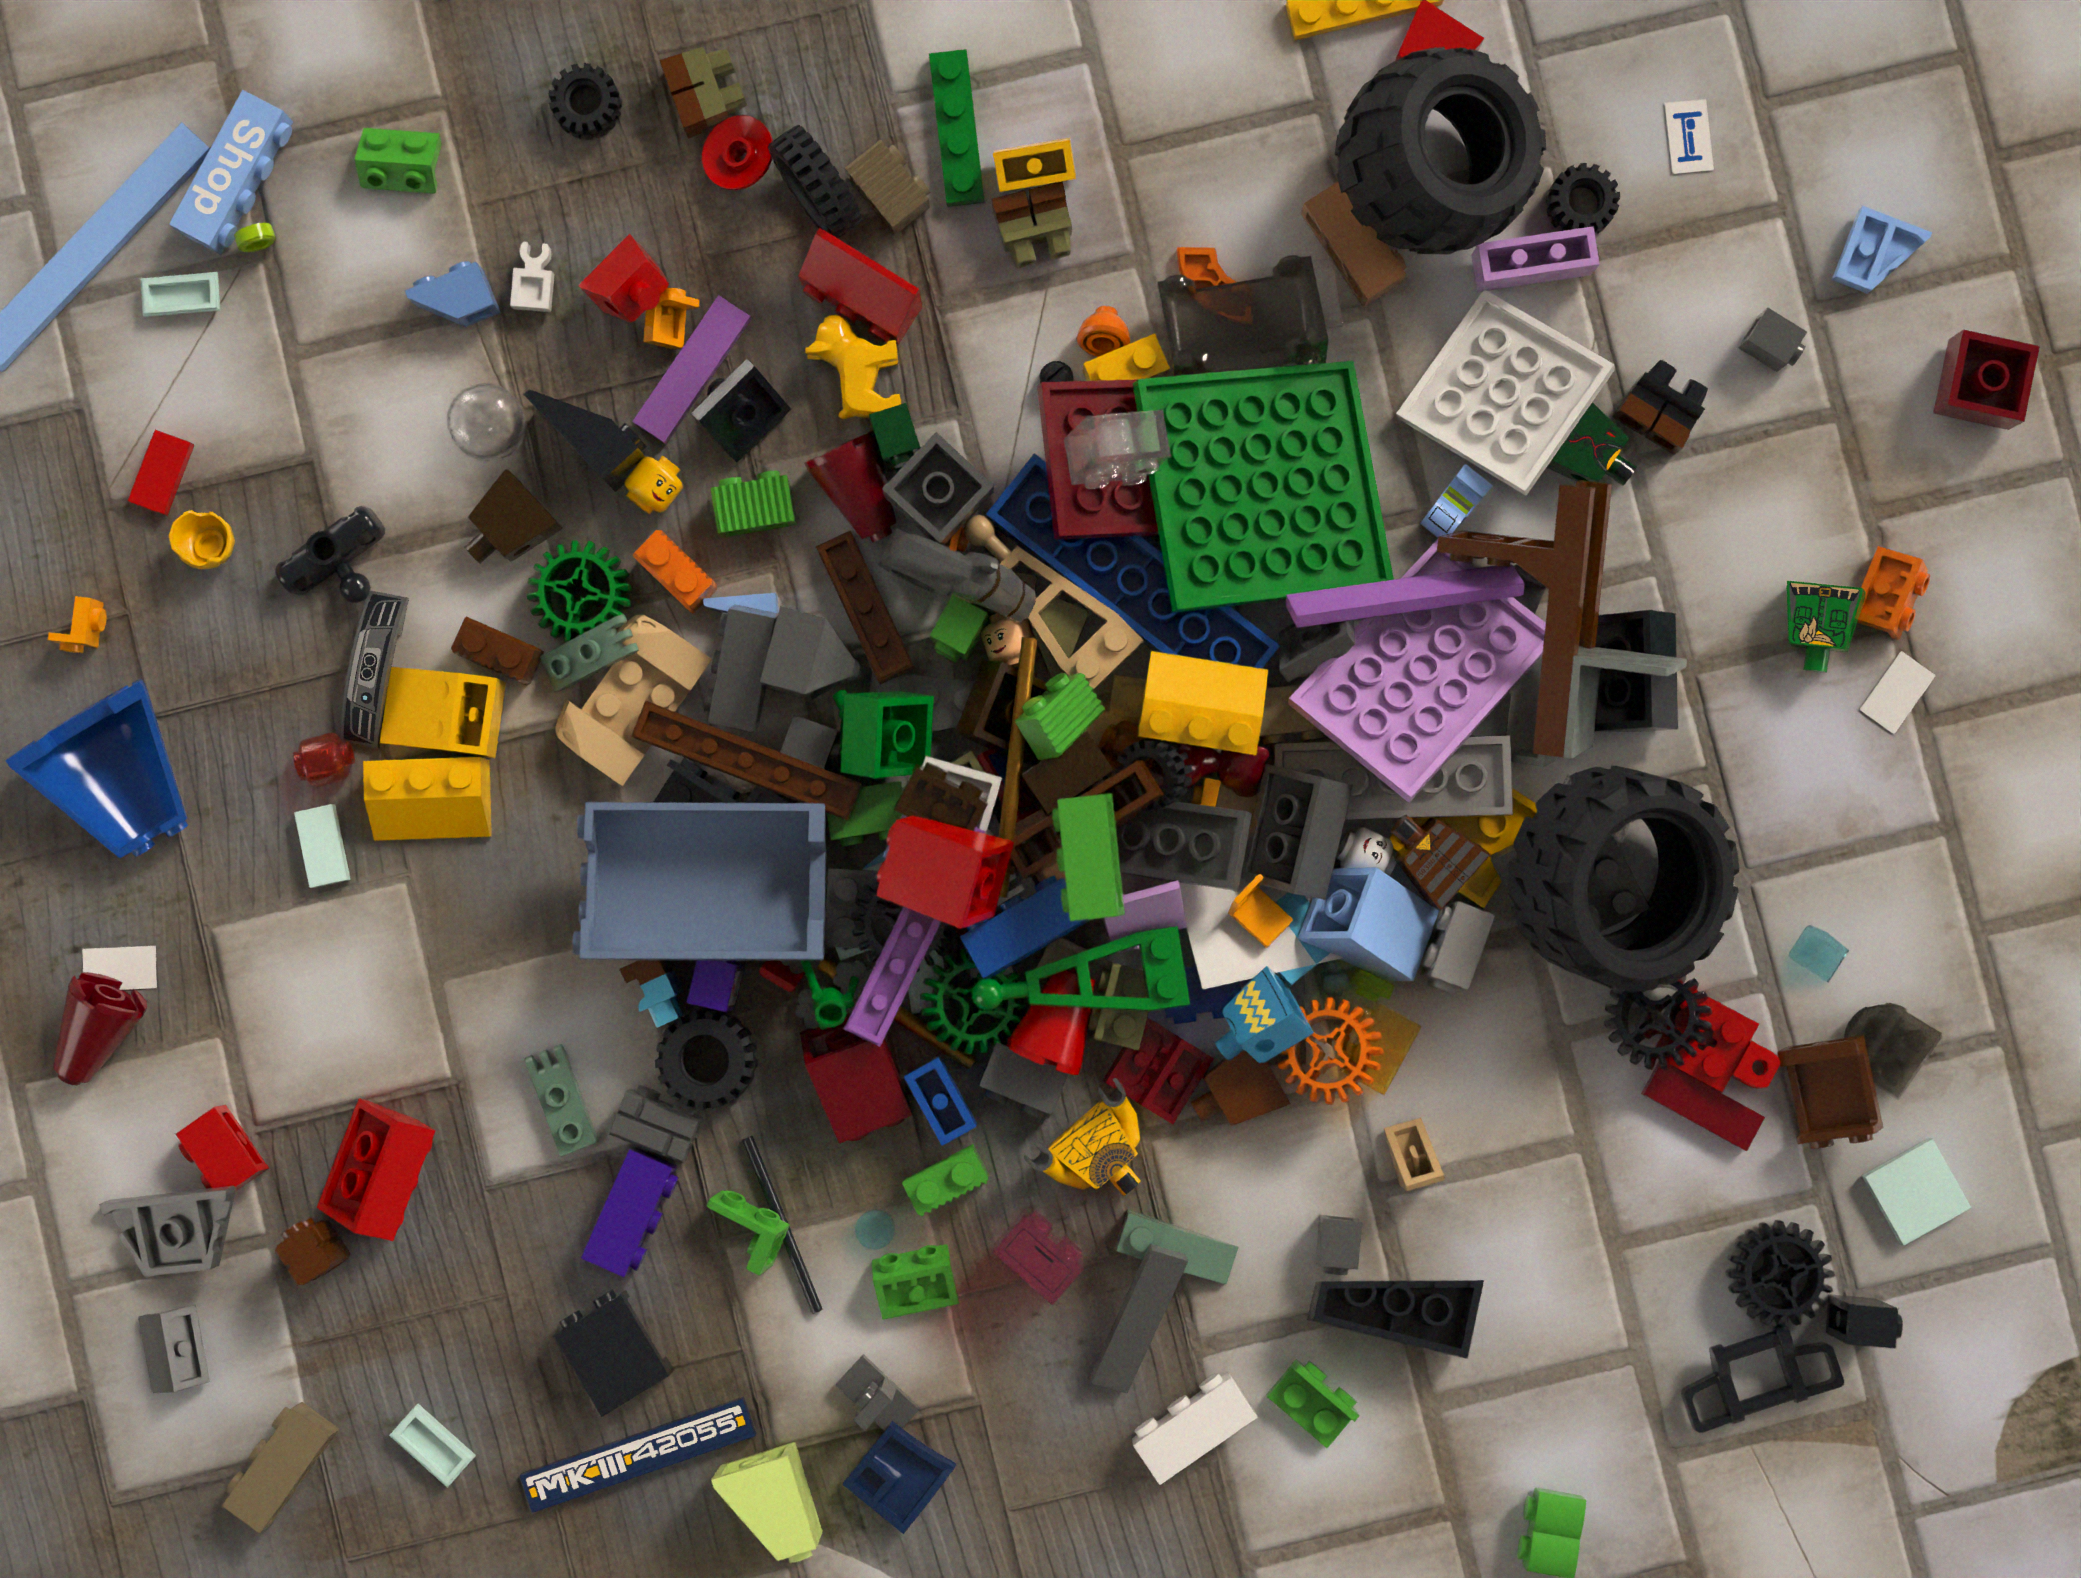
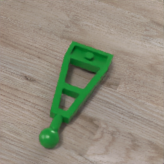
[972,926,1190,1011]

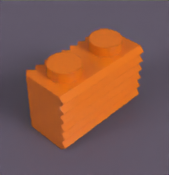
[632,530,717,614]

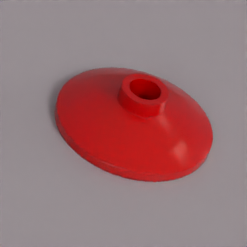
[702,115,773,190]

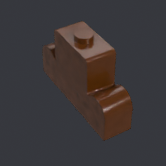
[1010,761,1164,879]

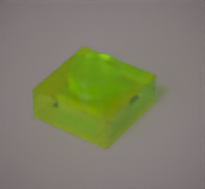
[1349,969,1396,1003]

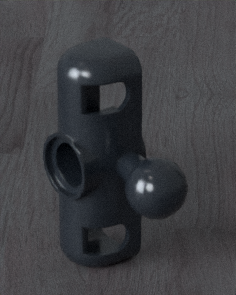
[275,506,385,603]

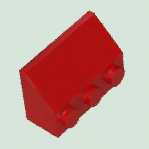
[798,228,923,345]
[317,1098,436,1241]

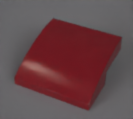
[1102,1017,1214,1124]

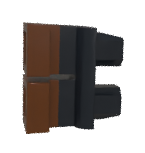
[1612,360,1708,455]

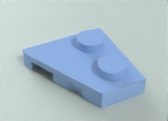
[1832,206,1932,294]

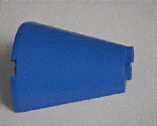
[5,679,188,858]

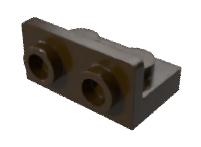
[894,762,988,831]

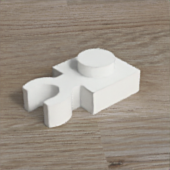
[510,242,555,312]

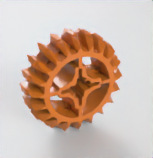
[1278,997,1384,1105]

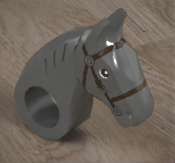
[878,529,1036,623]

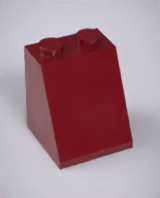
[800,1012,912,1144]

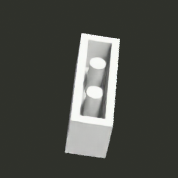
[1132,1372,1258,1485]

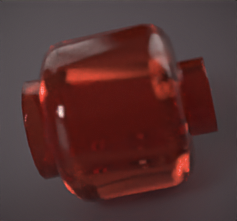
[293,732,355,787]

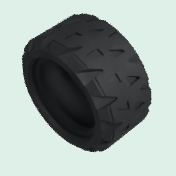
[1508,766,1740,992]

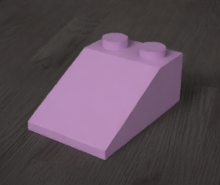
[1103,880,1187,953]

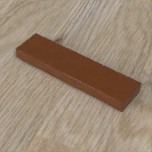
[816,530,915,685]

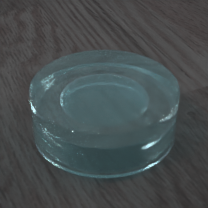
[855,1209,895,1250]

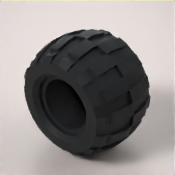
[1335,47,1547,255]

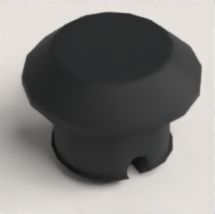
[1039,361,1074,383]

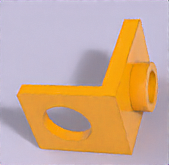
[1228,873,1293,948]

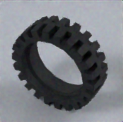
[768,125,862,238]

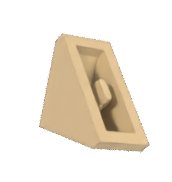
[1384,1118,1445,1191]

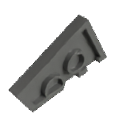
[870,670,974,732]

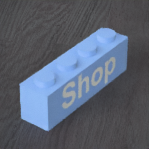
[169,90,293,255]

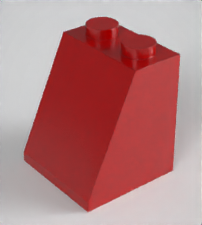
[876,816,1014,929]

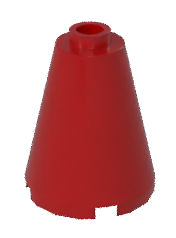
[1006,968,1095,1075]

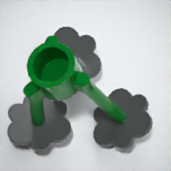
[782,944,872,1029]

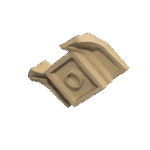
[555,615,712,786]

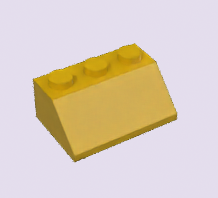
[1138,651,1268,755]
[363,757,492,841]

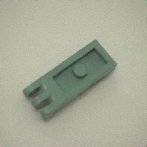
[540,614,639,692]
[525,1044,599,1157]

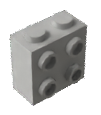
[1420,901,1496,994]

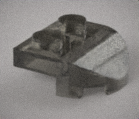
[1844,1003,1943,1100]

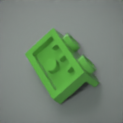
[872,1244,959,1320]
[1266,1359,1360,1448]

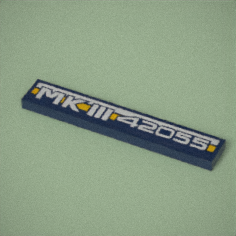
[520,1397,756,1513]

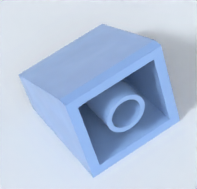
[1298,867,1439,981]

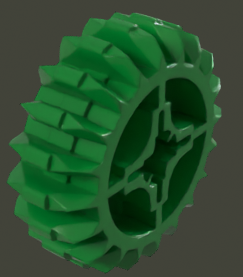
[527,540,633,642]
[920,949,1025,1054]

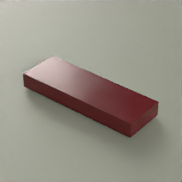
[1641,1061,1765,1151]

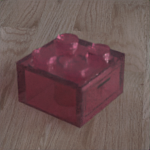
[993,1209,1084,1305]

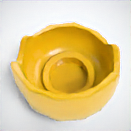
[168,510,235,569]

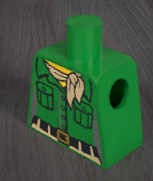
[1786,581,1866,673]

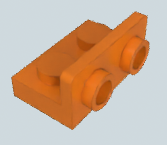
[1857,546,1930,640]

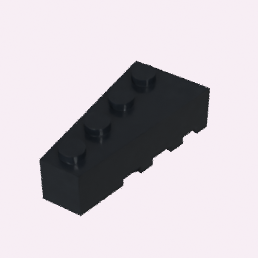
[1307,1280,1484,1359]

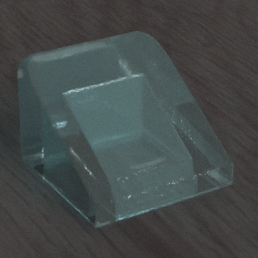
[1788,925,1849,983]

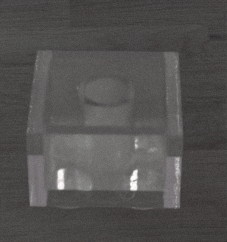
[1064,410,1171,489]

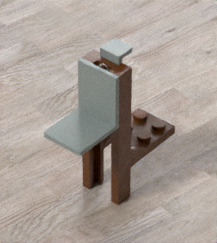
[1437,480,1687,767]

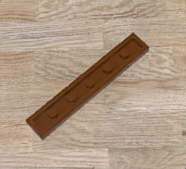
[631,701,863,821]

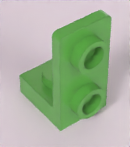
[706,1190,790,1276]

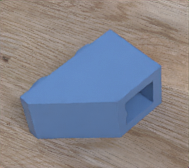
[405,261,501,327]

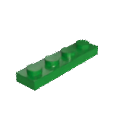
[929,49,985,207]

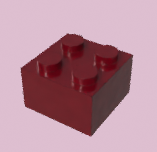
[1933,329,2040,430]

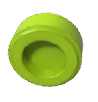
[234,223,276,252]

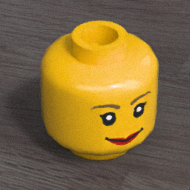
[625,456,683,515]

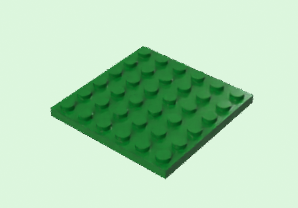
[1133,360,1394,613]

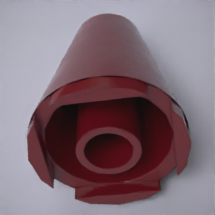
[804,430,897,543]
[53,972,147,1085]

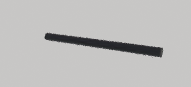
[742,1135,823,1314]

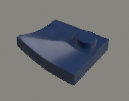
[842,1421,956,1534]

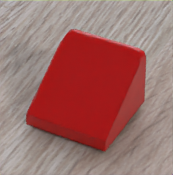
[759,961,805,992]

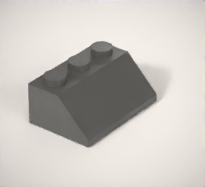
[1241,764,1353,900]

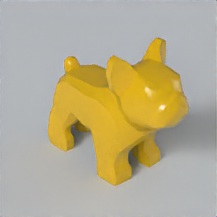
[805,315,901,419]

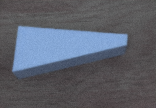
[703,593,779,613]

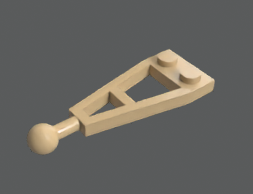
[964,515,1144,691]

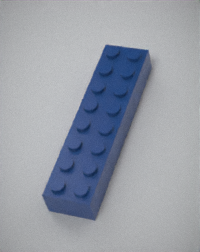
[986,453,1280,669]

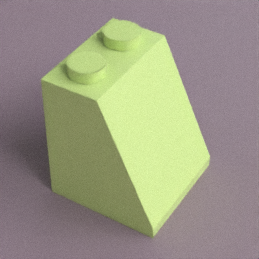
[711,1442,822,1563]

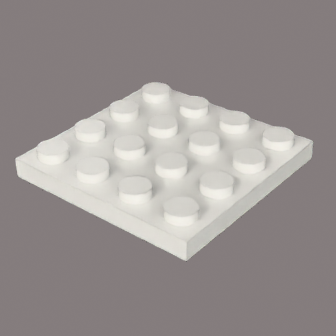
[1396,289,1615,496]

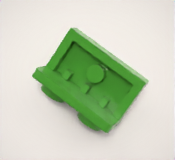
[354,128,442,194]

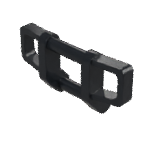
[1681,1325,1844,1433]

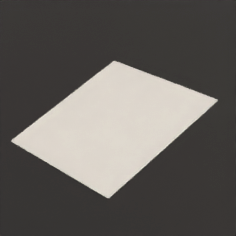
[1179,833,1343,989]

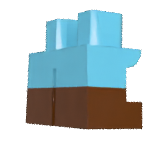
[619,960,684,1028]

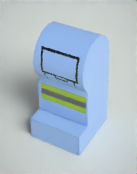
[1420,464,1493,538]

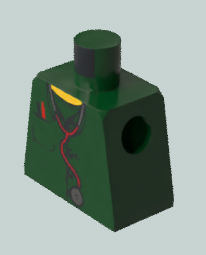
[1546,402,1636,486]

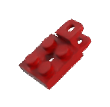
[1655,990,1781,1093]

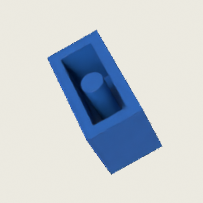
[904,1056,978,1146]

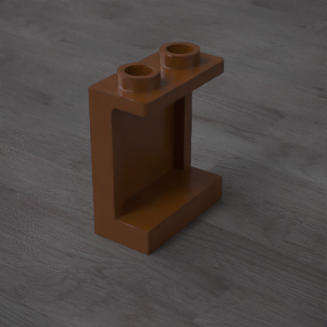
[1777,1035,1884,1149]

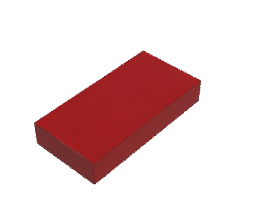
[128,430,195,516]

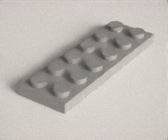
[1274,736,1513,820]

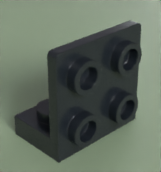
[653,758,741,803]

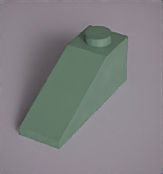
[1115,1209,1239,1284]

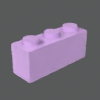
[1471,226,1600,292]

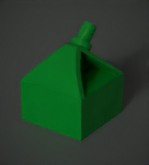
[832,690,934,778]

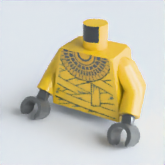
[1024,1078,1141,1196]

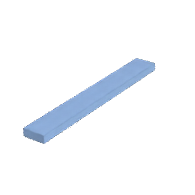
[0,123,210,372]

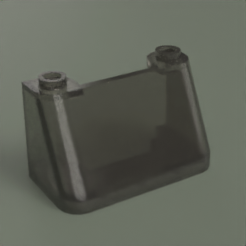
[1157,255,1329,376]

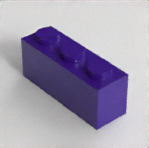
[581,1147,679,1277]

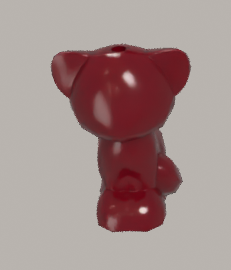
[1151,742,1269,798]

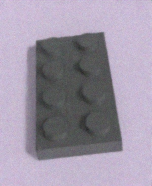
[1116,801,1252,891]

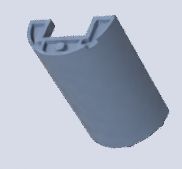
[573,802,826,961]

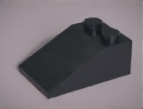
[523,389,647,492]

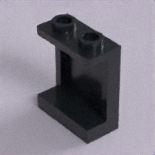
[553,1289,674,1417]

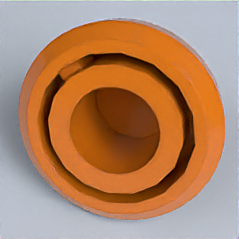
[1077,306,1130,357]

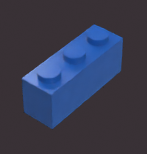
[960,875,1090,979]

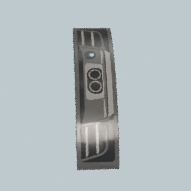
[340,591,409,749]

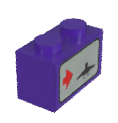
[687,960,745,1012]

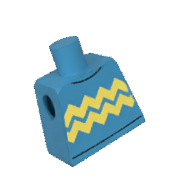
[1215,966,1314,1063]

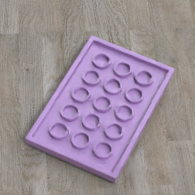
[1288,539,1546,802]

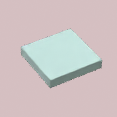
[1862,1138,1972,1246]

